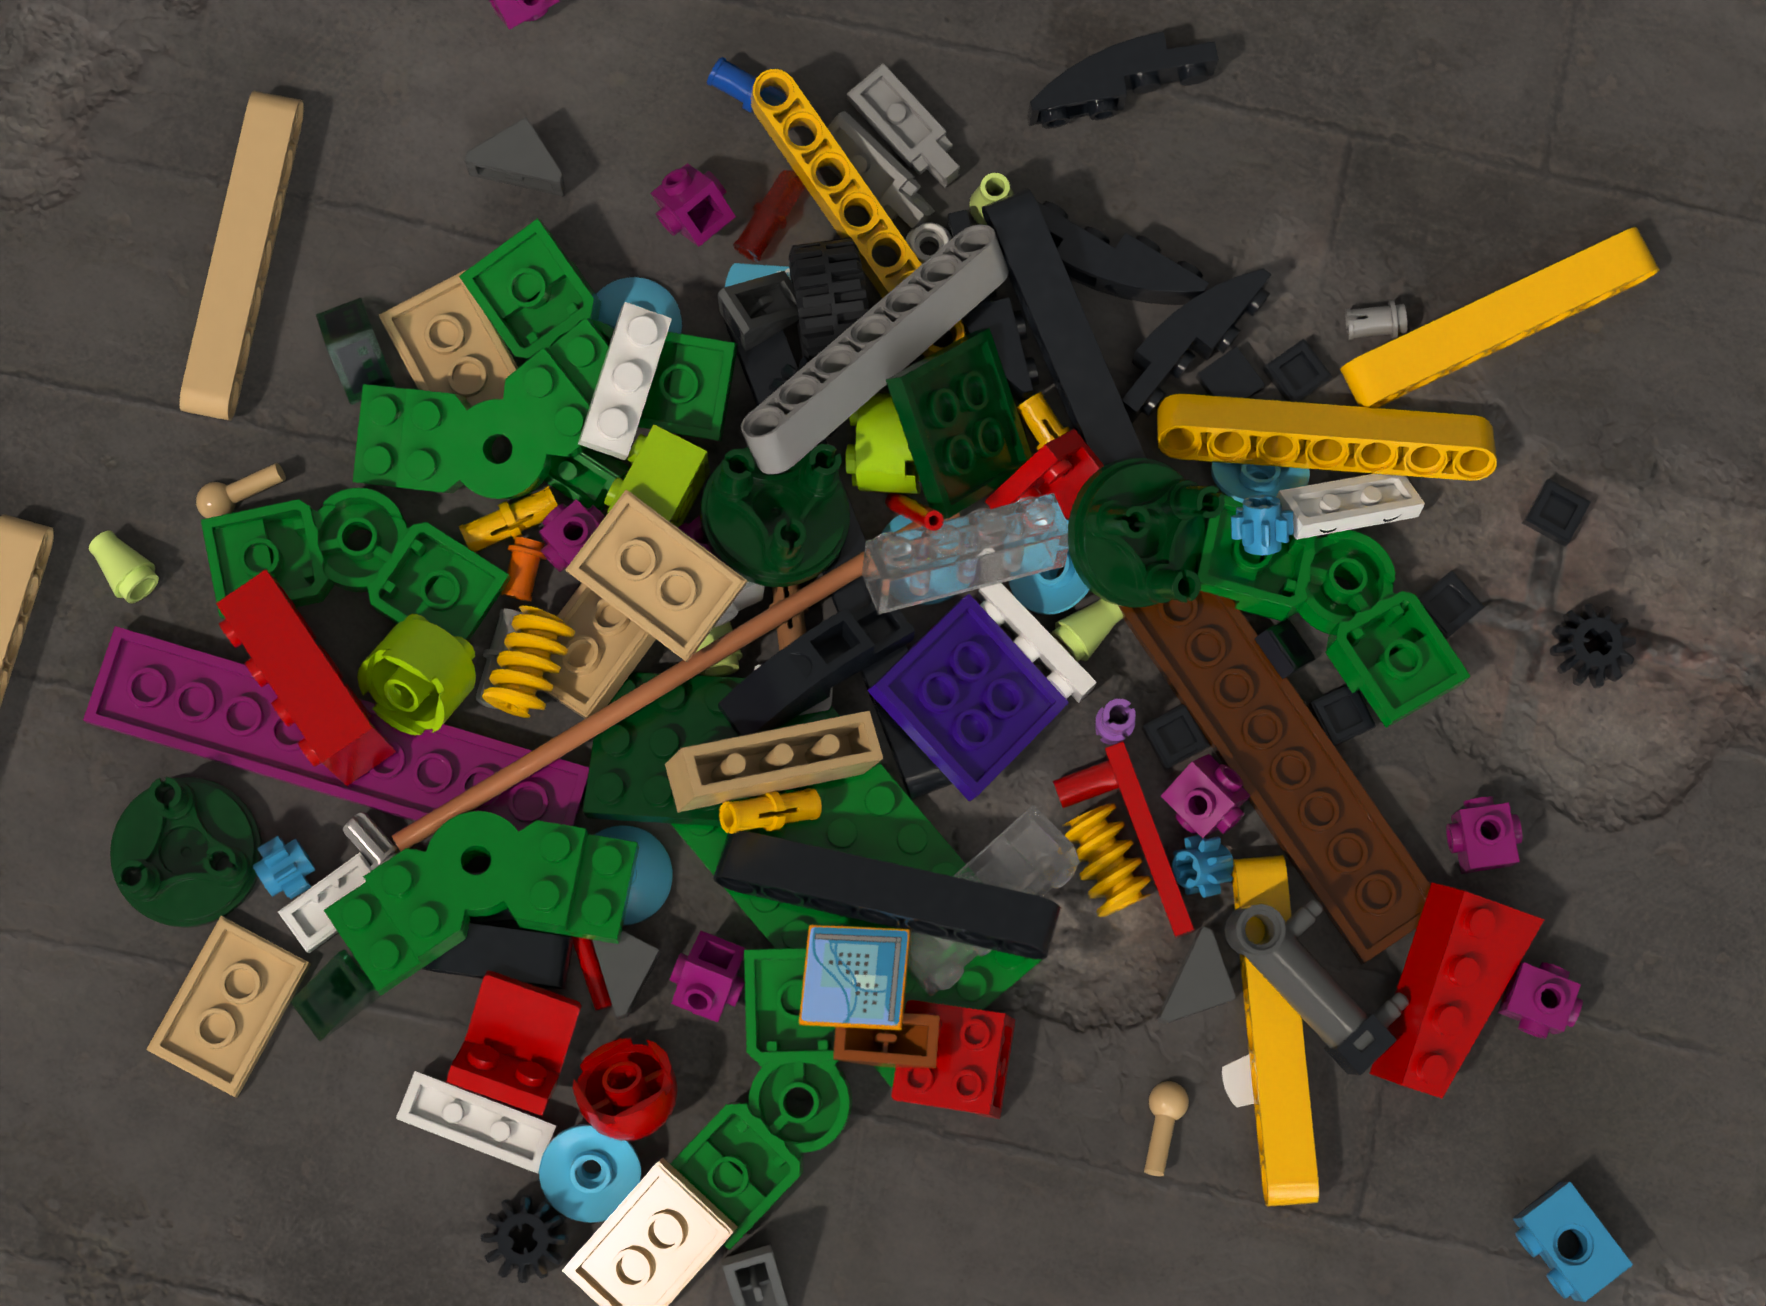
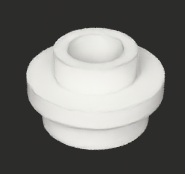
[905,222,952,264]

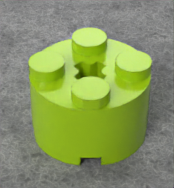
[846,393,921,494]
[358,614,476,735]

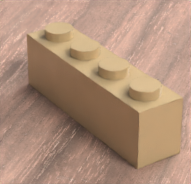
[665,711,883,812]

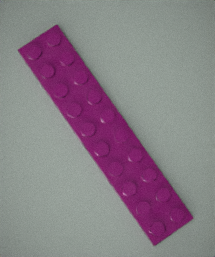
[83,626,589,832]

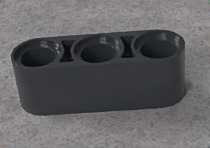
[422,923,574,989]

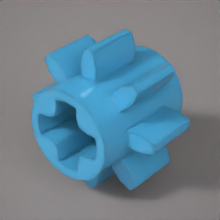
[1231,495,1294,555]
[253,835,316,899]
[1172,835,1234,898]

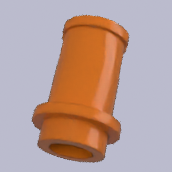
[501,536,546,602]

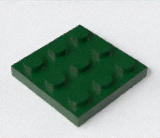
[886,328,1032,519]
[583,672,745,826]

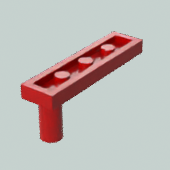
[1053,741,1194,939]

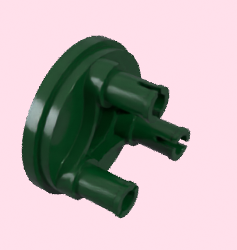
[700,444,850,587]
[1068,457,1225,608]
[110,777,262,928]

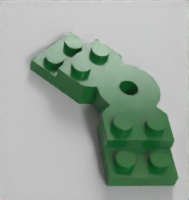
[459,218,738,441]
[352,318,650,499]
[201,488,511,642]
[1195,493,1471,728]
[324,811,639,996]
[670,948,852,1250]

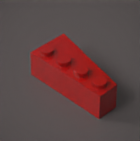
[216,569,396,786]
[1369,882,1545,1099]

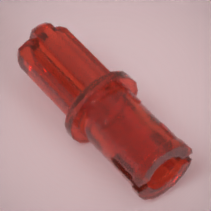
[733,170,806,262]

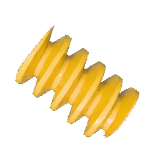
[482,605,576,718]
[1061,803,1152,917]

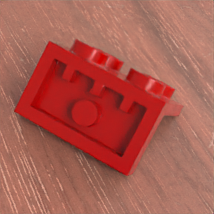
[985,428,1104,524]
[446,970,582,1116]
[891,1000,1016,1119]

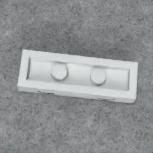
[578,302,672,460]
[1276,474,1425,540]
[977,575,1097,703]
[396,1071,558,1174]

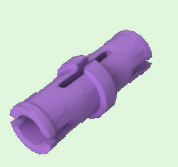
[1095,699,1136,745]

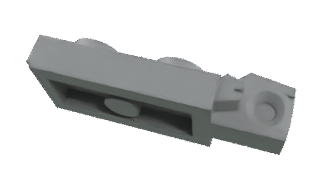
[846,64,960,188]
[827,111,935,229]

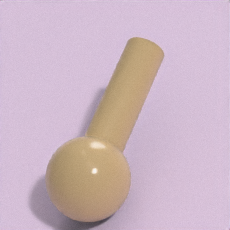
[196,463,286,518]
[1144,1081,1189,1177]

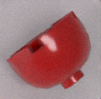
[572,1038,678,1141]

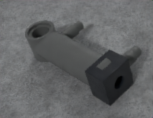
[1225,899,1409,1075]

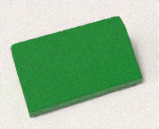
[544,447,630,513]

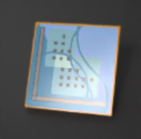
[799,925,911,1030]

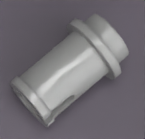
[1345,300,1407,340]

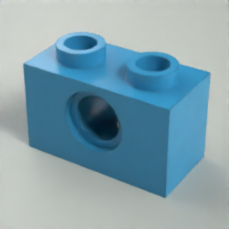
[1512,1182,1633,1302]

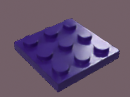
[867,593,1069,801]

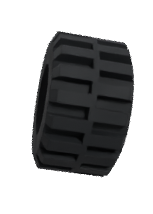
[789,237,869,361]

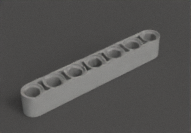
[741,224,1009,474]

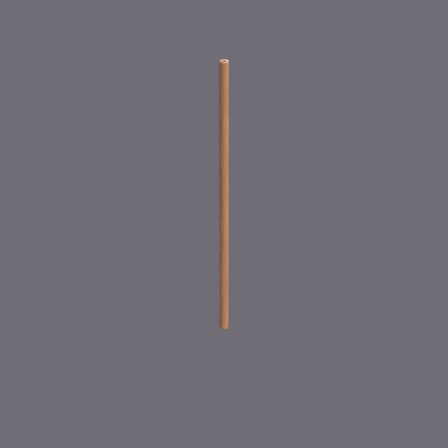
[392,513,960,851]

